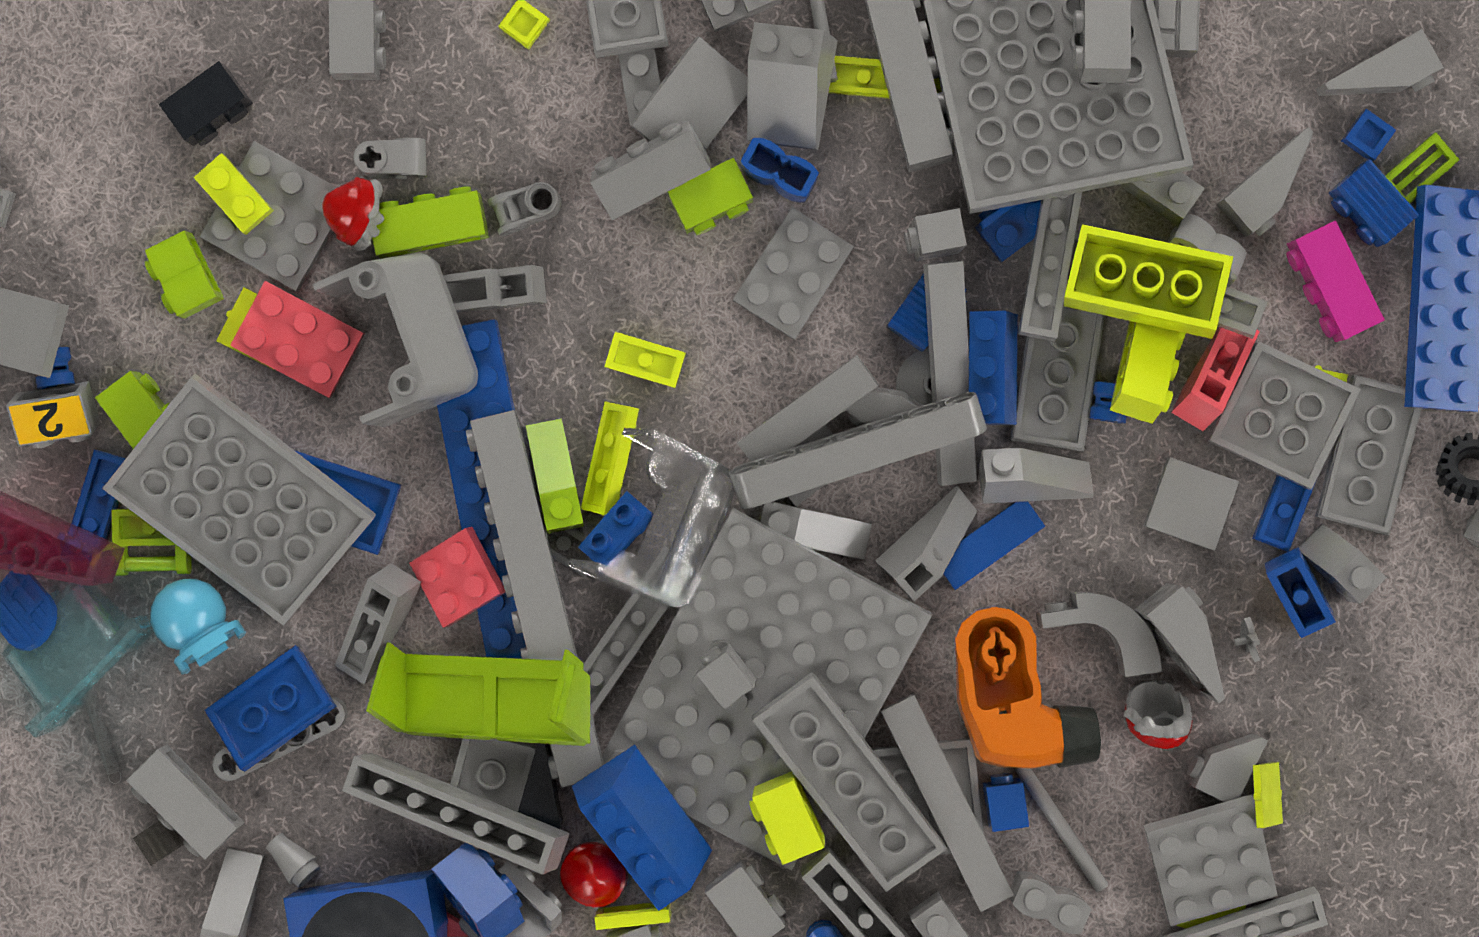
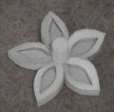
[1234,617,1261,662]

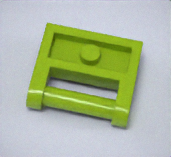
[111,509,192,576]

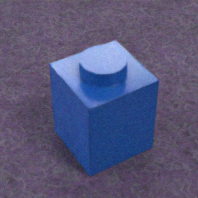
[982,773,1029,832]

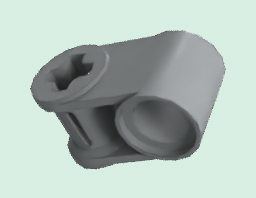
[353,138,427,179]
[487,182,562,236]

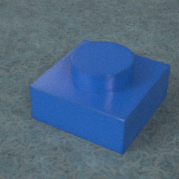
[1341,109,1396,161]

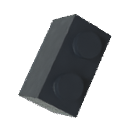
[159,61,253,146]

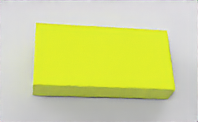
[594,902,671,930]

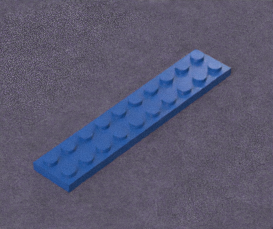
[437,319,526,659]

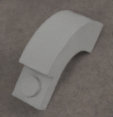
[1036,591,1162,677]

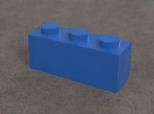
[969,311,1018,425]

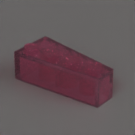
[0,491,125,586]

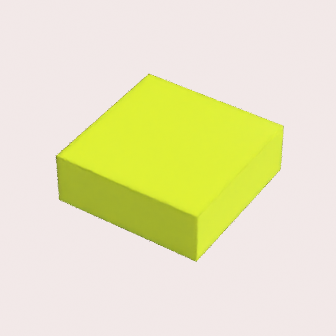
[498,0,550,50]

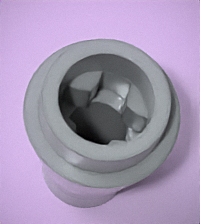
[266,833,321,888]

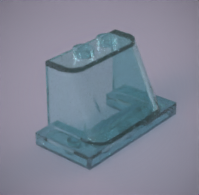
[2,576,154,738]

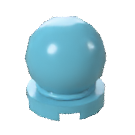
[150,579,246,674]

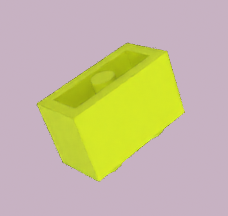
[749,771,825,865]

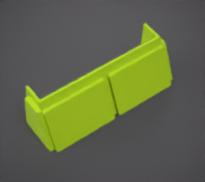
[366,642,590,746]

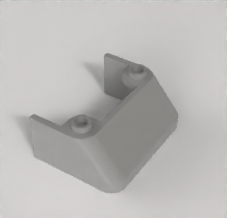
[313,253,478,427]

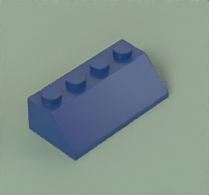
[572,744,712,911]

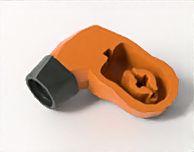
[955,607,1101,769]

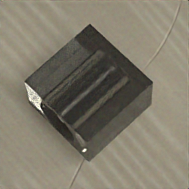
[133,821,184,866]

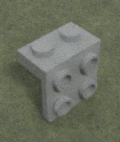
[459,860,562,937]

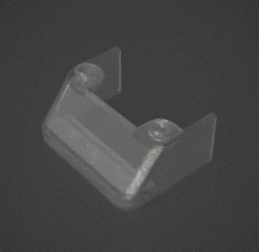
[569,428,735,607]

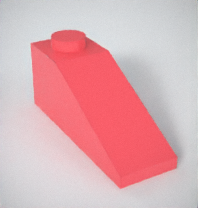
[1171,327,1260,431]

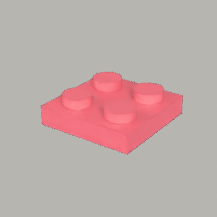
[409,527,505,628]

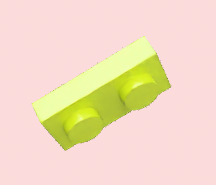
[194,153,274,235]
[604,332,686,389]

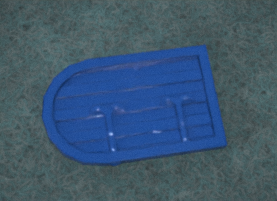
[0,562,57,651]

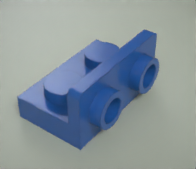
[975,200,1041,263]
[578,491,655,571]

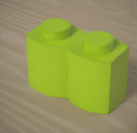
[144,230,224,319]

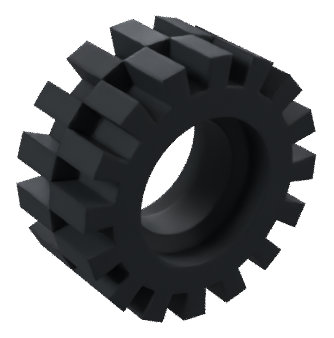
[1436,433,1479,506]

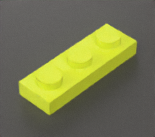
[581,402,639,515]

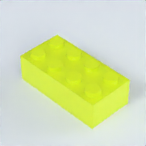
[1064,224,1233,339]

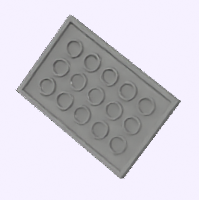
[102,374,376,626]

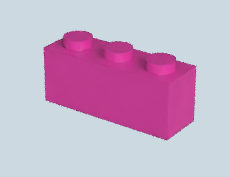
[1286,220,1385,342]

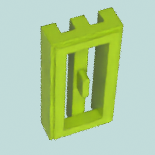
[1385,132,1460,204]

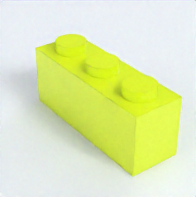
[1110,321,1186,424]

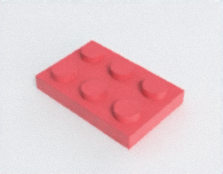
[230,281,365,398]

